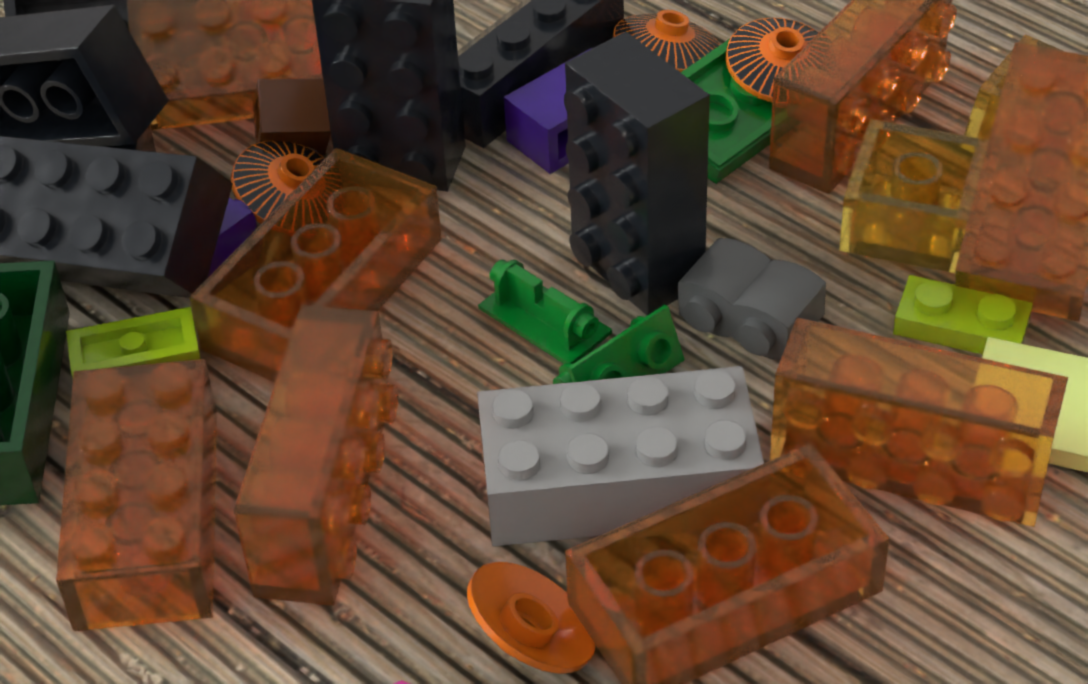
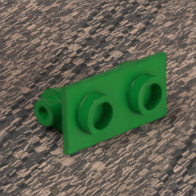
[478,259,612,364]
[553,305,685,384]

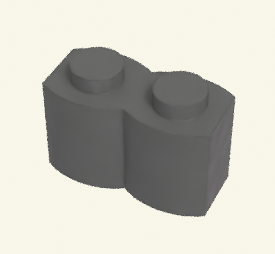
[678,238,826,360]

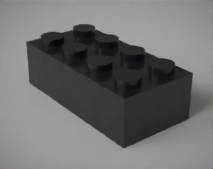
[312,0,466,192]
[0,5,169,146]
[564,32,710,316]
[0,136,233,300]

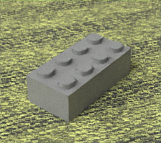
[477,366,765,547]

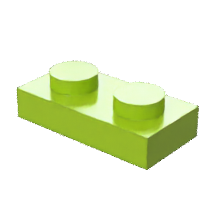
[893,275,1033,355]
[66,307,203,393]

